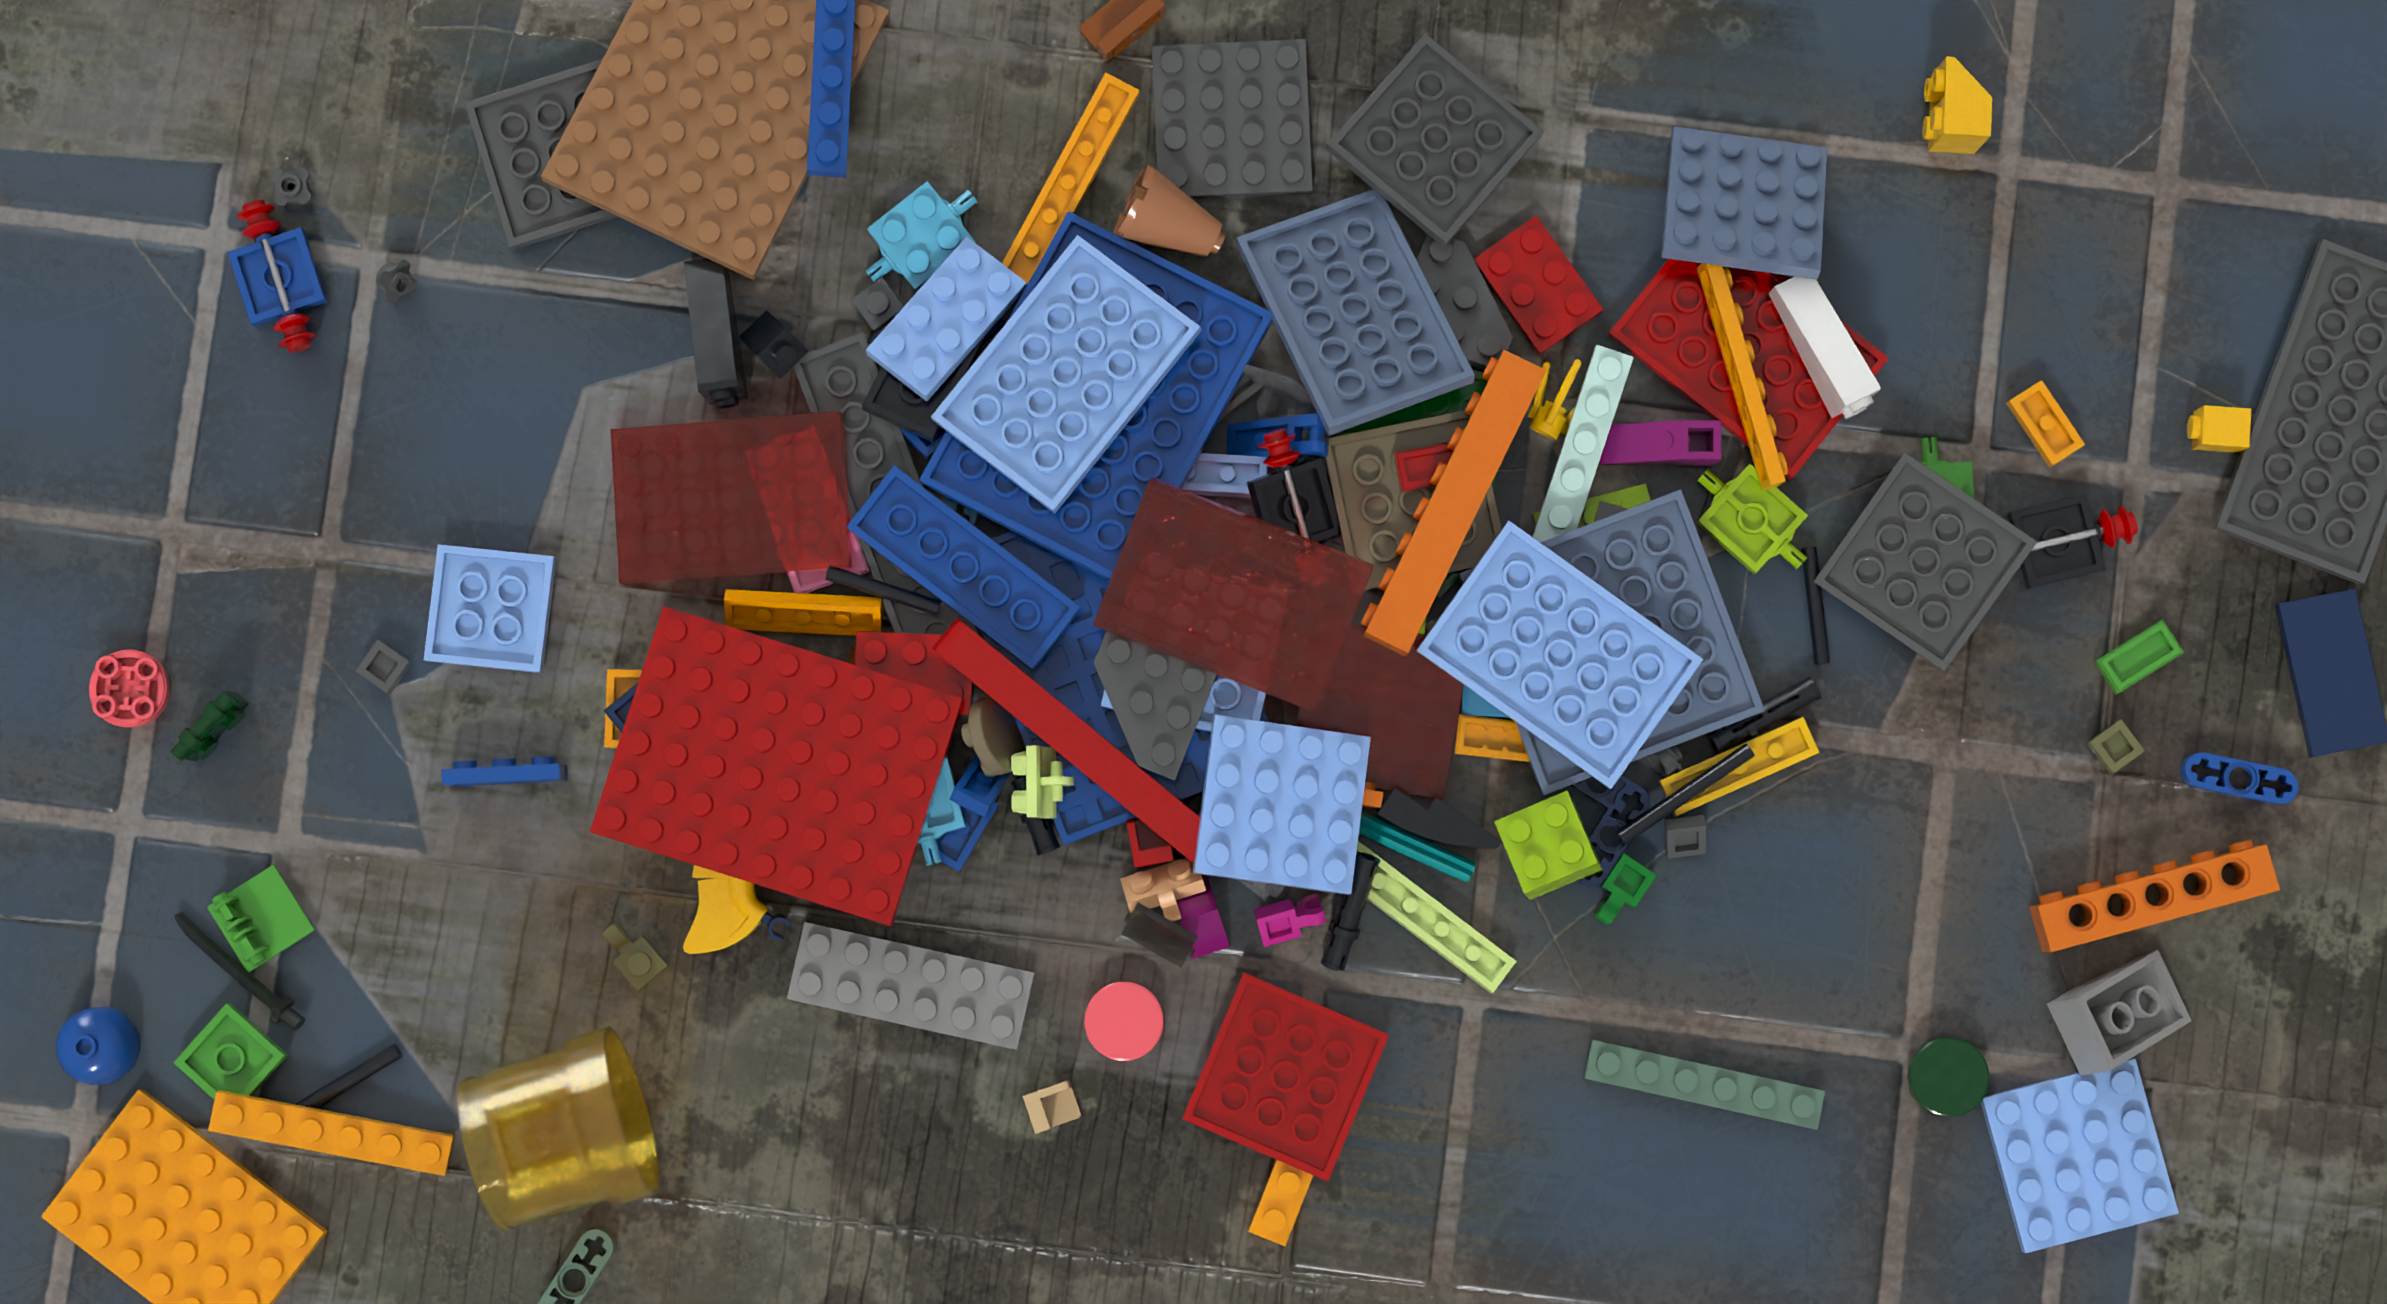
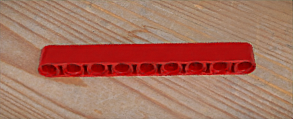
[932,618,1200,864]

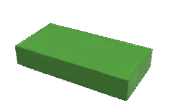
[2094,619,2184,694]

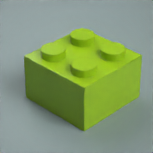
[1494,791,1603,900]

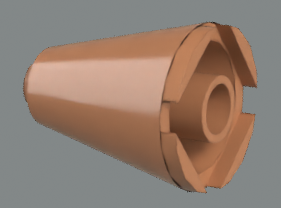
[1113,165,1226,258]

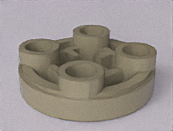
[961,696,1023,777]

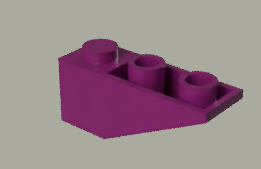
[1598,420,1721,466]

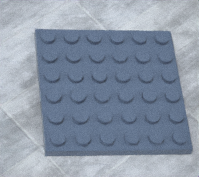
[1458,490,1765,795]

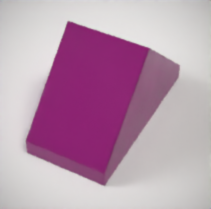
[1176,874,1230,959]

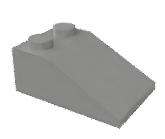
[2047,949,2192,1076]

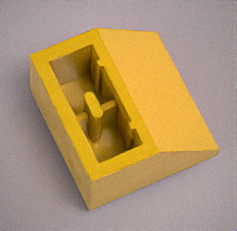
[1922,56,1992,154]

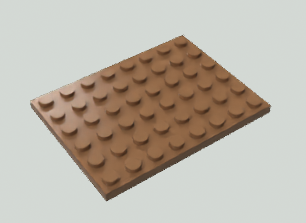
[541,0,889,280]

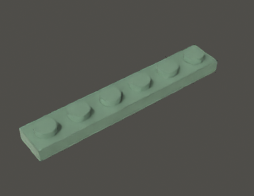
[1583,1039,1825,1130]

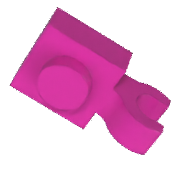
[1253,894,1326,947]

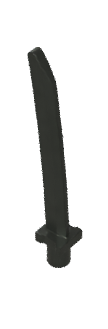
[174,912,305,1031]

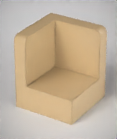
[1023,1079,1081,1134]

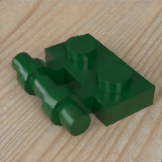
[170,690,249,762]

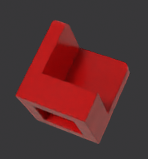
[1126,820,1174,868]

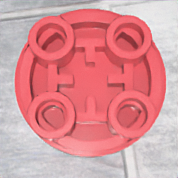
[89,649,170,728]
[1084,982,1164,1061]

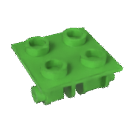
[207,864,315,973]

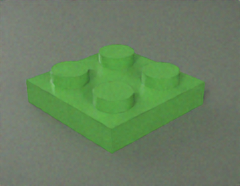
[173,1003,288,1100]

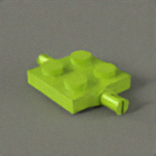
[1696,464,1808,574]

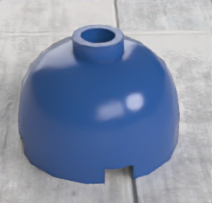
[56,1006,140,1085]

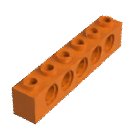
[2029,839,2280,952]

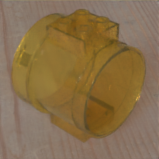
[457,1026,660,1231]

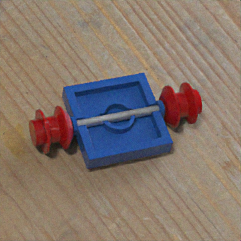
[227,200,328,353]

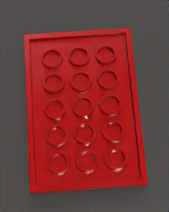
[1608,259,1889,480]

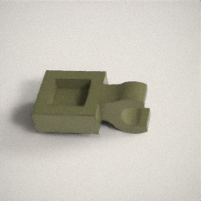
[602,923,669,992]

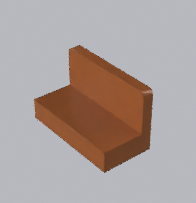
[1079,0,1166,64]

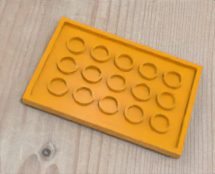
[41,1089,328,1304]

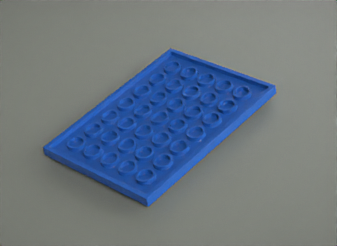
[919,211,1273,589]

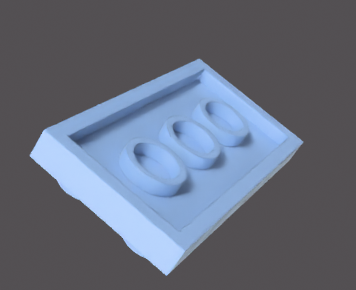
[866,236,1027,401]

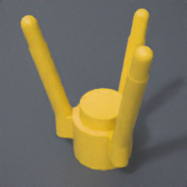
[1527,359,1581,441]

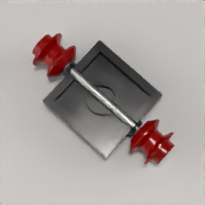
[1246,429,1341,586]
[2007,494,2138,589]

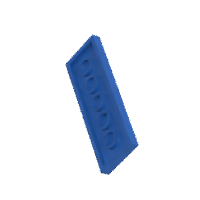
[846,465,1081,671]

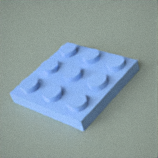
[424,544,557,674]

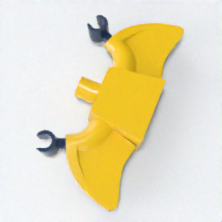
[683,865,792,954]

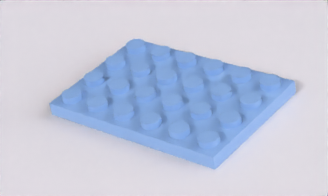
[931,235,1201,514]
[1416,521,1703,789]

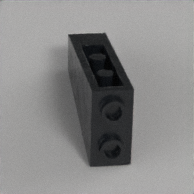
[684,258,748,409]

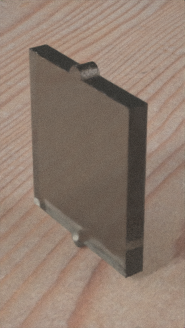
[1122,902,1198,968]

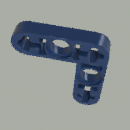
[1570,775,1650,887]

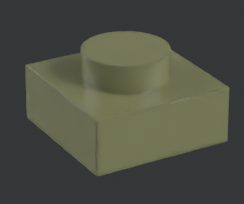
[2086,719,2145,775]

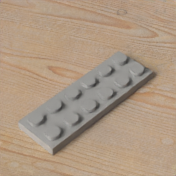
[787,922,1035,1050]

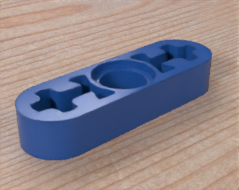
[2180,752,2299,805]

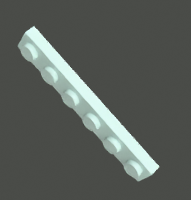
[1532,345,1634,542]

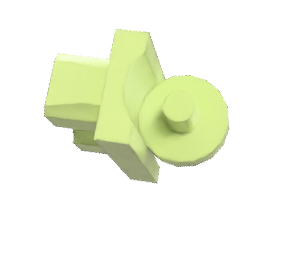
[1011,745,1074,819]

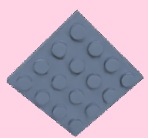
[1661,126,1827,280]

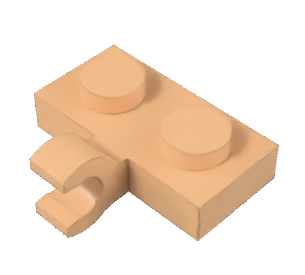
[1120,858,1206,923]

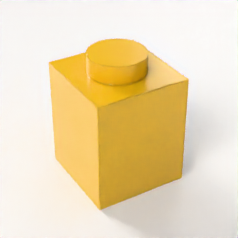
[2187,405,2251,453]

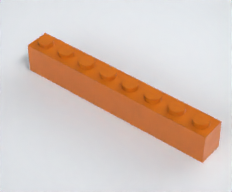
[1361,350,1547,657]

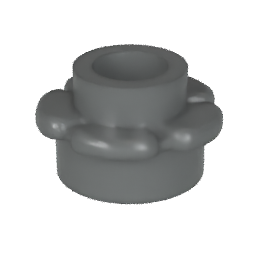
[1647,746,1683,778]

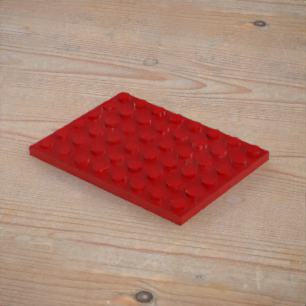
[590,606,964,926]

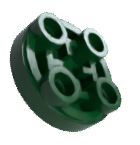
[1907,1037,1989,1117]

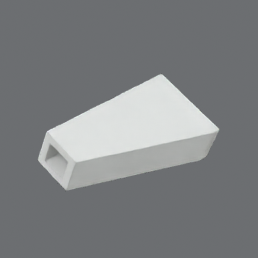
[1769,277,1881,419]

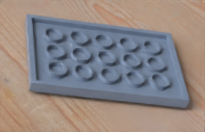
[1236,189,1475,436]

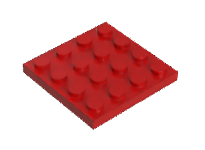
[1182,973,1389,1182]

